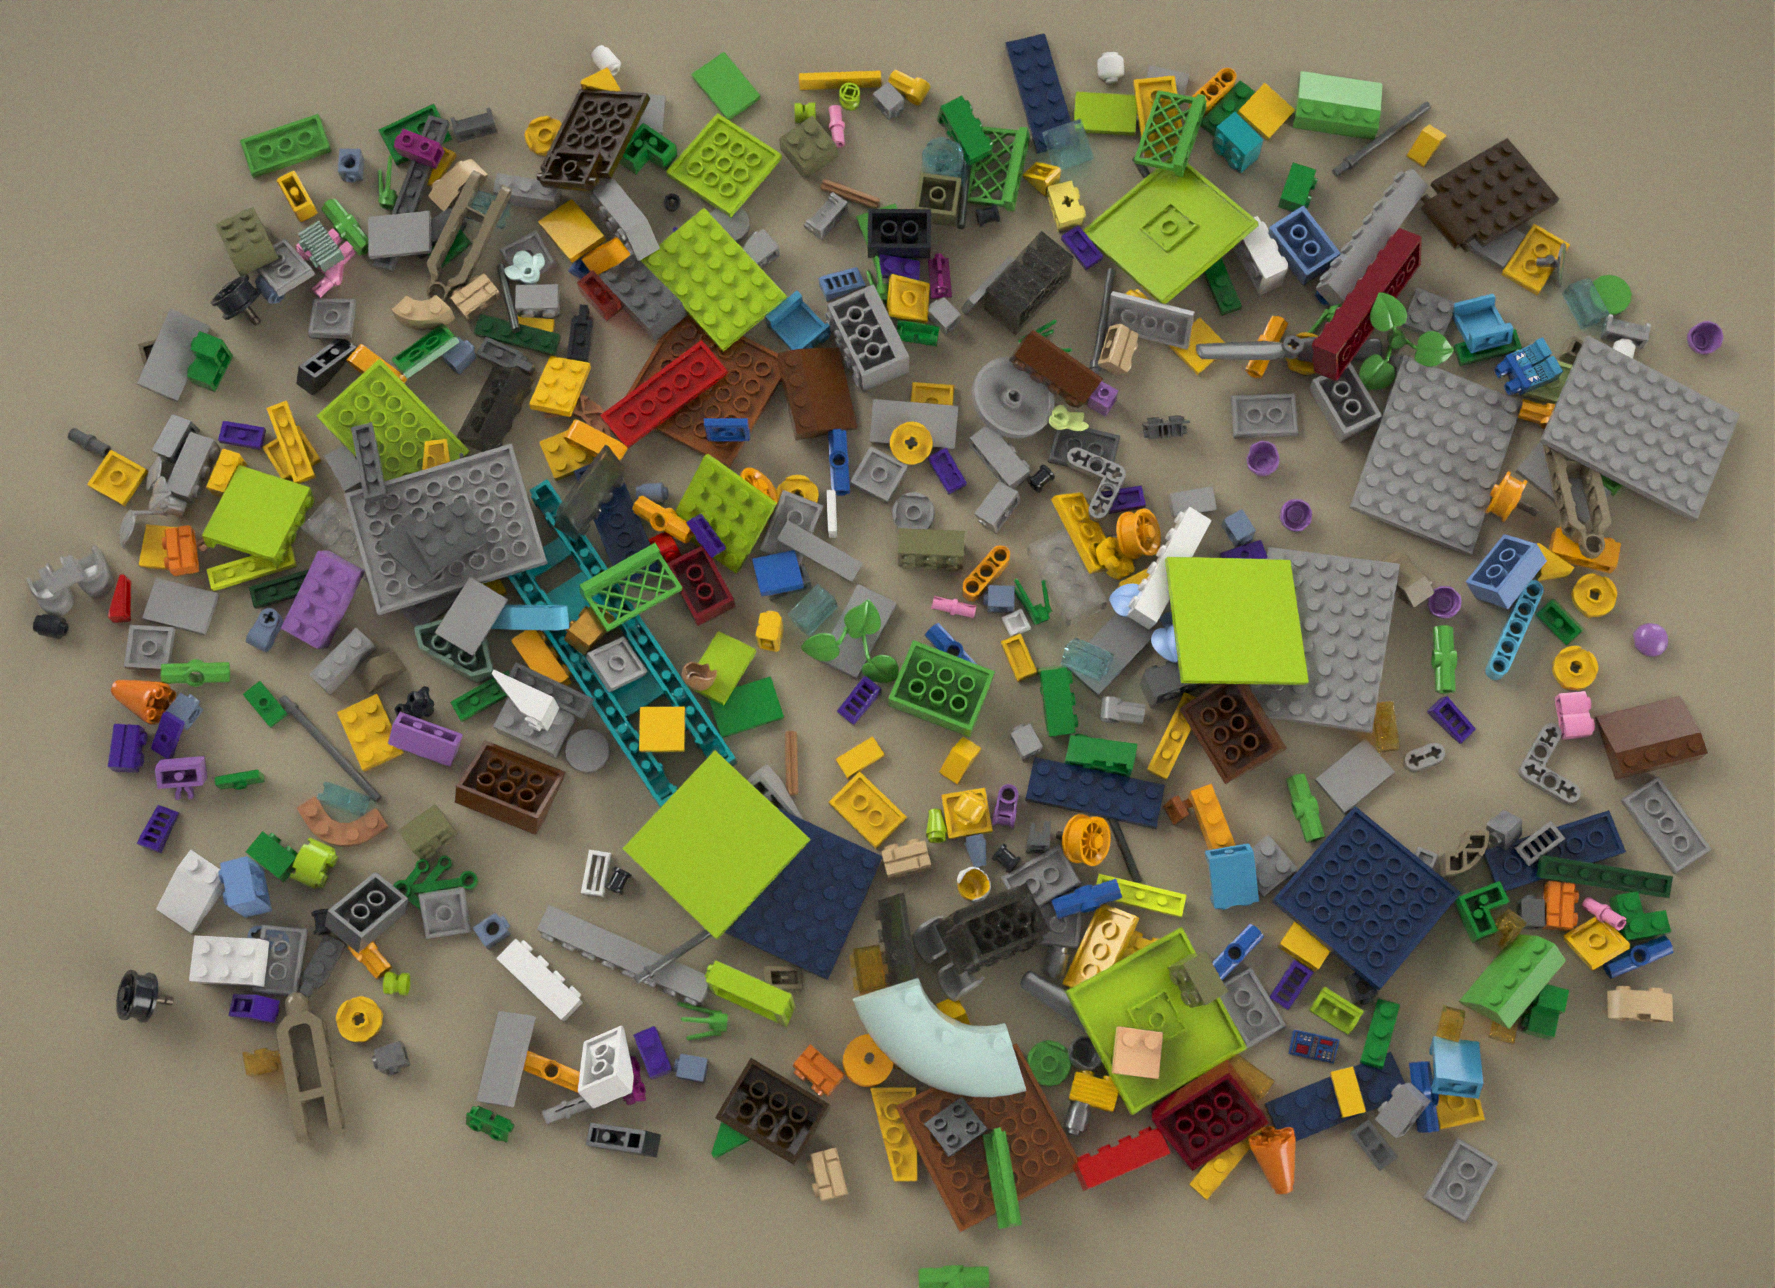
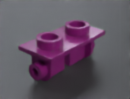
[928,253,952,299]
[623,1056,646,1105]

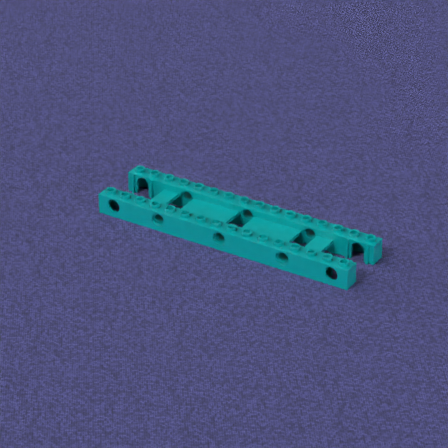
[507,479,737,808]

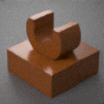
[1163,795,1193,825]

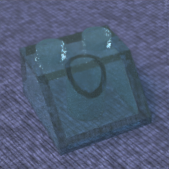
[1042,119,1094,170]

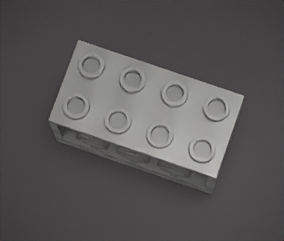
[825,284,909,392]

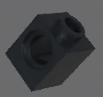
[1344,972,1378,1006]

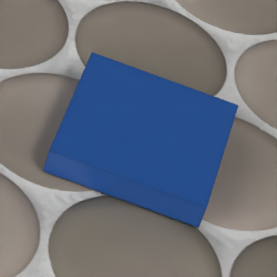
[704,418,750,441]
[752,550,804,597]

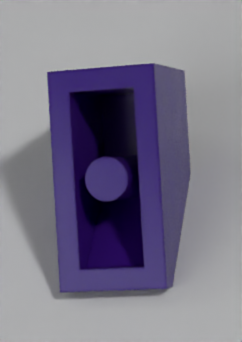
[228,994,280,1023]

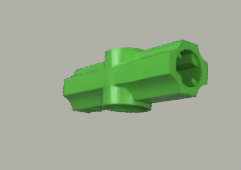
[321,198,369,256]
[1431,625,1457,694]
[161,659,230,687]
[1286,773,1325,843]
[918,1265,989,1288]

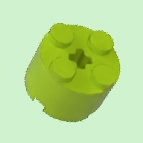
[290,837,339,889]

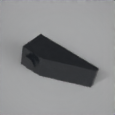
[296,339,357,396]
[586,1123,661,1158]

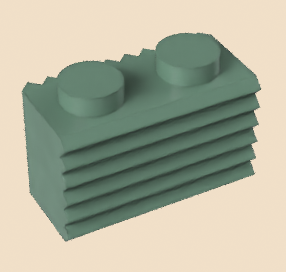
[297,220,345,272]

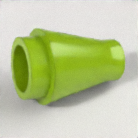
[926,809,948,843]

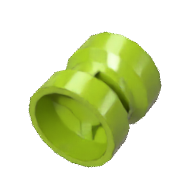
[839,83,860,111]
[794,102,816,124]
[383,971,411,996]

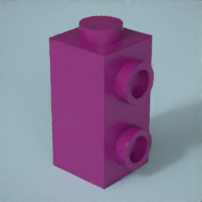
[394,129,445,169]

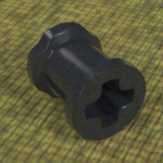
[975,204,1000,227]
[1027,464,1055,493]
[991,844,1021,873]
[604,866,632,895]
[311,909,333,935]

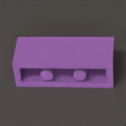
[388,712,463,767]

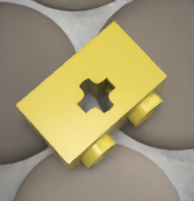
[1047,180,1086,232]

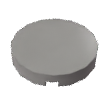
[711,207,750,243]
[892,492,935,529]
[565,729,610,774]

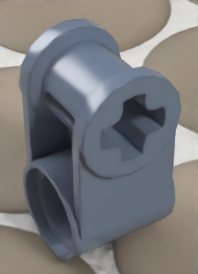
[246,608,283,652]

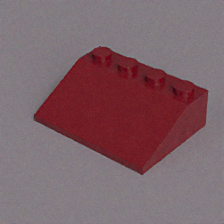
[1151,1060,1269,1171]

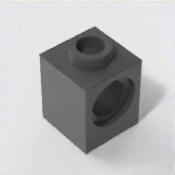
[1516,895,1545,930]

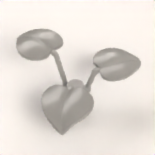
[119,456,186,549]

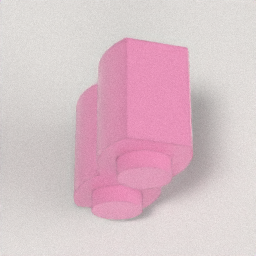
[1555,691,1595,740]

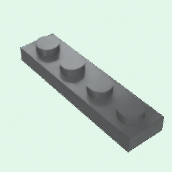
[351,422,388,503]
[509,662,594,719]

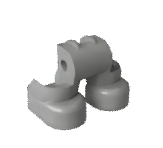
[26,545,114,616]
[912,915,994,1001]

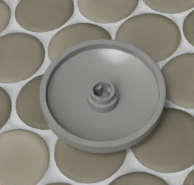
[971,357,1054,438]

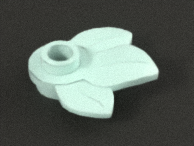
[504,251,545,285]

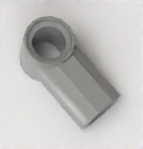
[1100,697,1145,724]

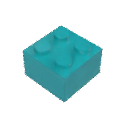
[1212,112,1264,174]

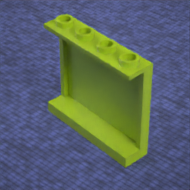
[202,465,314,569]

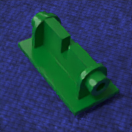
[896,320,940,347]
[466,1105,515,1143]

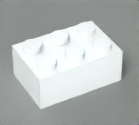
[1233,216,1288,295]
[189,936,269,987]

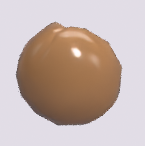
[682,662,717,691]

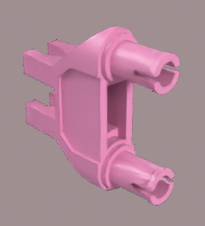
[295,228,356,298]

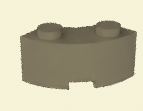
[1382,551,1434,607]
[1440,831,1489,880]

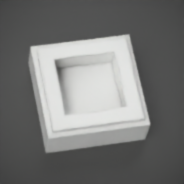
[1002,608,1031,637]

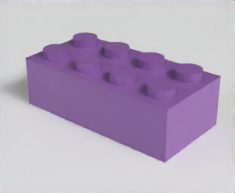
[281,551,365,649]

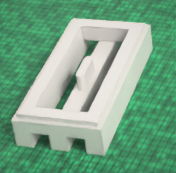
[827,490,837,538]
[581,850,612,898]

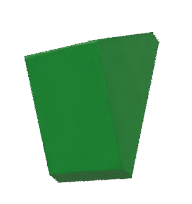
[711,1122,751,1159]

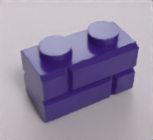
[107,724,147,773]
[633,1026,673,1080]

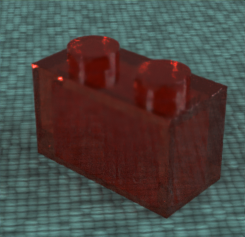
[577,270,623,322]

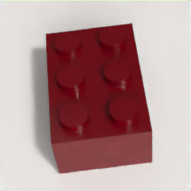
[667,546,736,626]

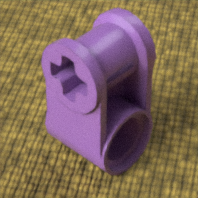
[992,784,1018,829]

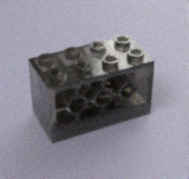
[984,231,1074,335]
[935,883,1051,975]

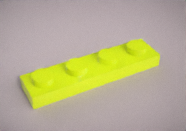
[206,545,297,591]
[1096,874,1187,918]

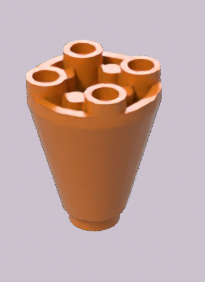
[111,679,176,725]
[1248,1126,1296,1194]

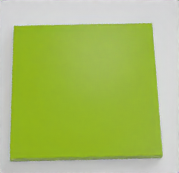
[1083,153,1259,304]
[1165,557,1309,685]
[622,750,811,940]
[1065,927,1248,1115]

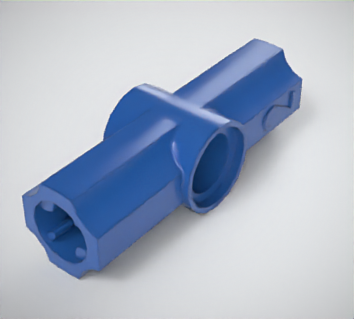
[828,429,850,496]
[924,622,976,664]
[1052,879,1122,919]
[1212,923,1264,980]
[1603,935,1674,979]
[1409,1061,1439,1133]

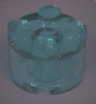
[922,137,963,178]

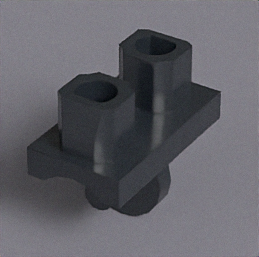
[394,686,435,719]

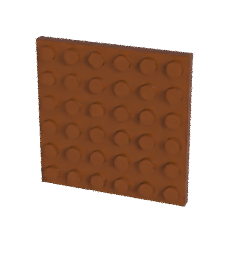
[626,312,781,468]
[895,1043,1078,1233]

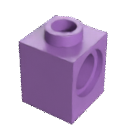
[1087,382,1118,417]

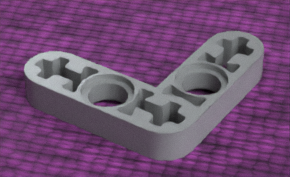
[1067,448,1126,522]
[1519,723,1581,804]

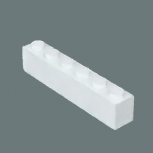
[1127,507,1212,629]

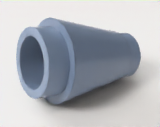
[964,834,987,867]

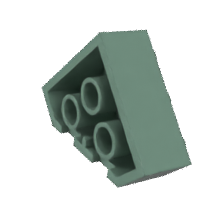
[414,619,495,683]

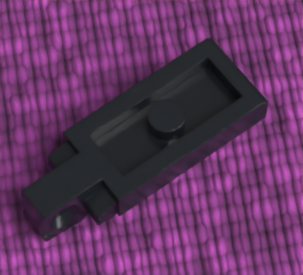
[567,304,594,363]

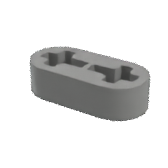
[1403,743,1445,772]

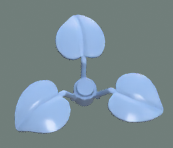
[1109,584,1178,663]

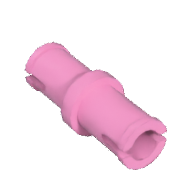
[828,105,845,148]
[931,595,977,619]
[1582,897,1626,930]

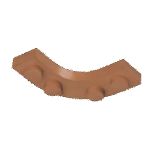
[544,394,611,437]
[297,796,389,847]

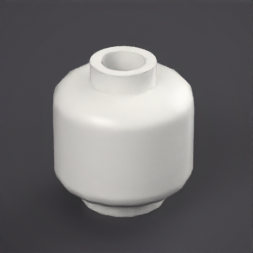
[1097,52,1125,84]

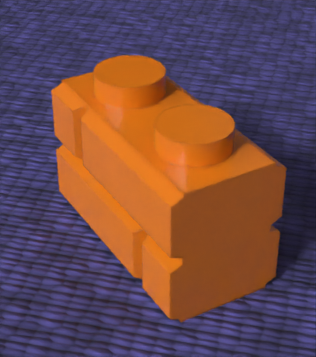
[162,525,199,576]
[1543,881,1579,932]
[792,1044,845,1097]

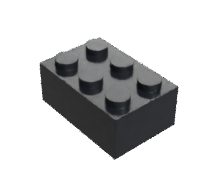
[868,209,931,259]

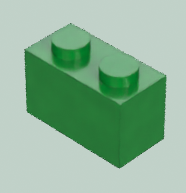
[1278,162,1318,212]
[245,831,298,882]

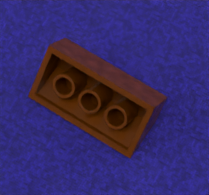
[1009,330,1103,408]

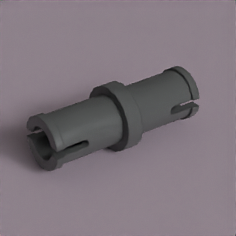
[67,428,111,458]

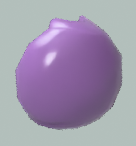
[1687,321,1724,355]
[1246,441,1280,476]
[1279,499,1312,532]
[1428,586,1462,619]
[1633,623,1668,657]

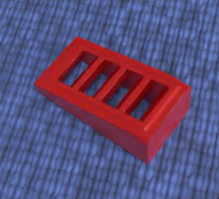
[108,574,131,623]

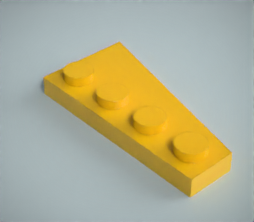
[870,1087,917,1182]

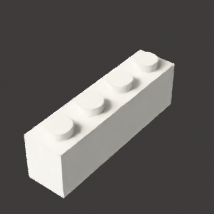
[496,939,583,1022]

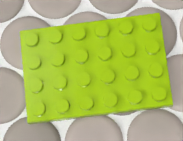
[640,208,787,352]
[316,359,470,481]

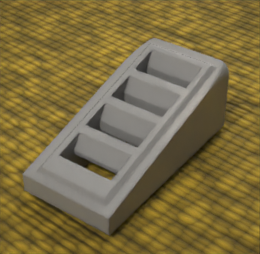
[1515,821,1565,866]

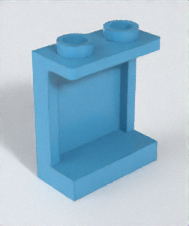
[765,291,831,350]
[1452,294,1513,353]
[1205,843,1259,910]
[1429,1036,1483,1099]

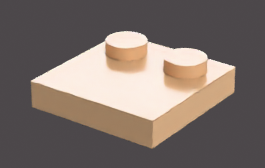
[1112,1026,1163,1079]

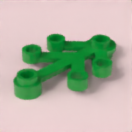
[393,855,478,912]

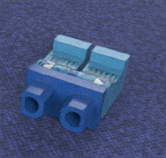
[1494,337,1563,396]

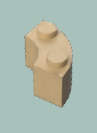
[428,159,488,211]
[392,295,455,330]
[1607,986,1673,1023]

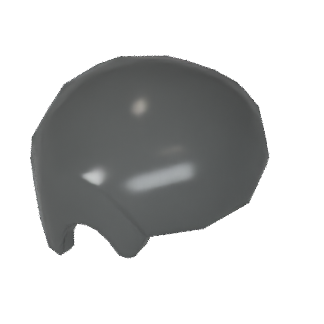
[1068,1036,1102,1071]

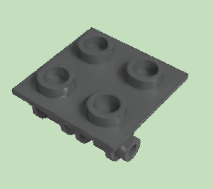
[1142,415,1190,440]
[924,1097,988,1157]

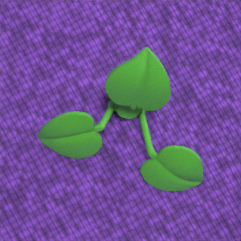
[1359,292,1454,390]
[801,599,899,683]

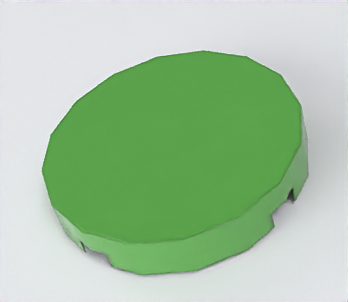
[1588,275,1632,316]
[1027,1040,1072,1087]

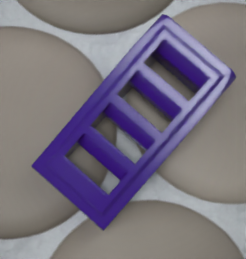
[837,676,882,725]
[1427,696,1476,744]
[137,805,179,854]
[1269,959,1314,1010]

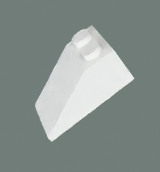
[492,670,559,732]
[156,850,225,934]
[578,1025,634,1109]

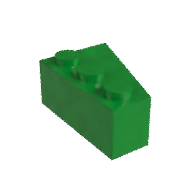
[937,95,993,166]
[1037,665,1079,737]
[1065,734,1138,777]

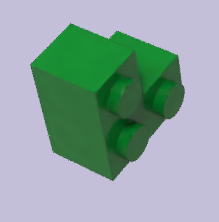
[620,122,678,175]
[187,331,233,392]
[1453,881,1510,943]
[1609,892,1671,942]
[1521,984,1569,1040]

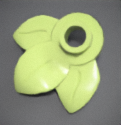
[1049,405,1089,431]

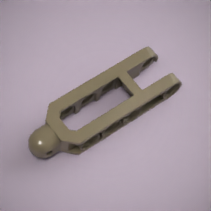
[426,170,512,302]
[1543,444,1612,559]
[276,992,345,1144]

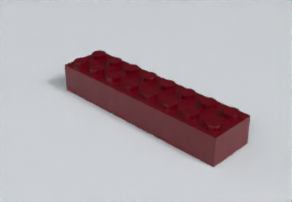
[1312,228,1422,381]

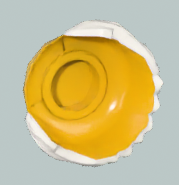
[957,867,991,902]

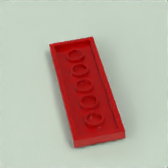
[600,340,728,448]

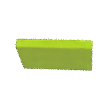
[1073,91,1137,136]
[687,631,757,706]

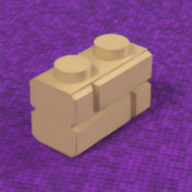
[450,273,501,322]
[1098,324,1139,375]
[881,839,931,880]
[806,1148,848,1202]

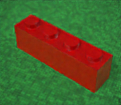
[1072,1126,1171,1192]

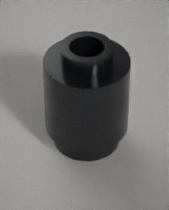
[33,614,69,639]

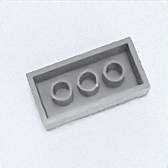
[590,177,660,261]

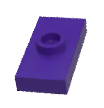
[927,448,967,495]
[686,514,726,558]
[1220,540,1268,559]
[151,711,185,759]

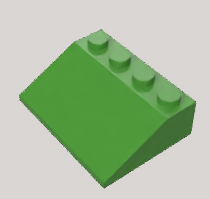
[1292,71,1382,140]
[888,640,995,738]
[1459,934,1566,1029]

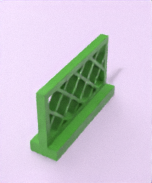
[1134,90,1207,177]
[968,127,1030,212]
[579,543,682,632]
[982,1128,1022,1229]

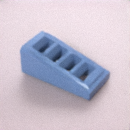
[818,267,865,301]

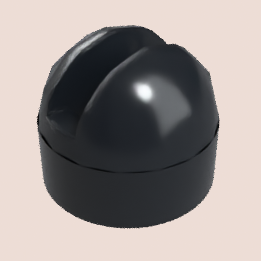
[663,193,681,212]

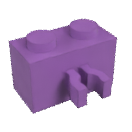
[155,756,208,800]

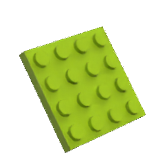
[666,113,782,217]
[675,454,777,573]

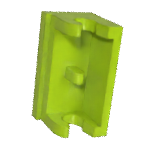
[1309,987,1364,1035]

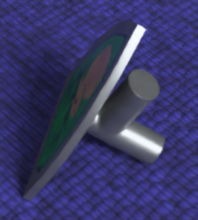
[1536,243,1566,288]

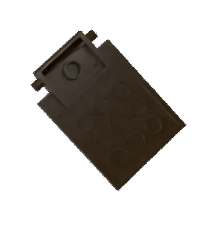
[537,89,651,192]
[1421,138,1560,252]

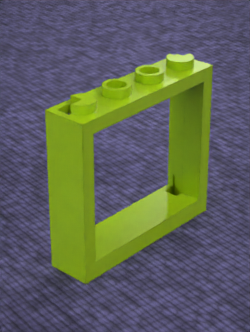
[704,960,796,1027]

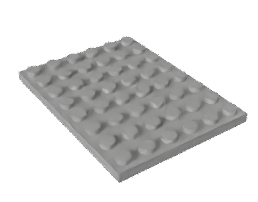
[1539,336,1740,522]
[1350,354,1522,556]
[344,443,548,615]
[1248,547,1400,733]

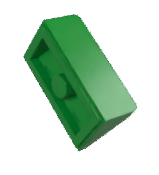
[1536,598,1585,646]

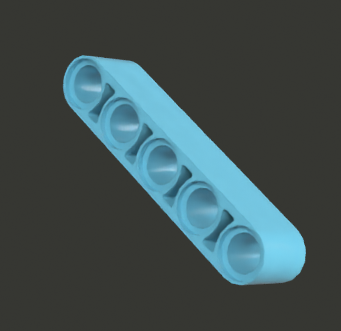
[1485,580,1544,680]
[491,605,569,630]

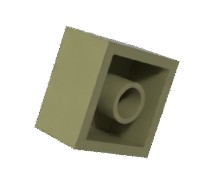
[779,116,838,180]
[914,172,961,227]
[398,804,458,859]
[1168,951,1228,1008]

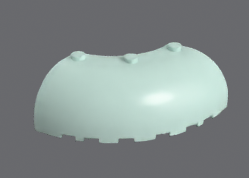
[853,978,1026,1097]

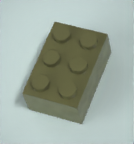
[215,207,279,277]
[898,528,965,571]

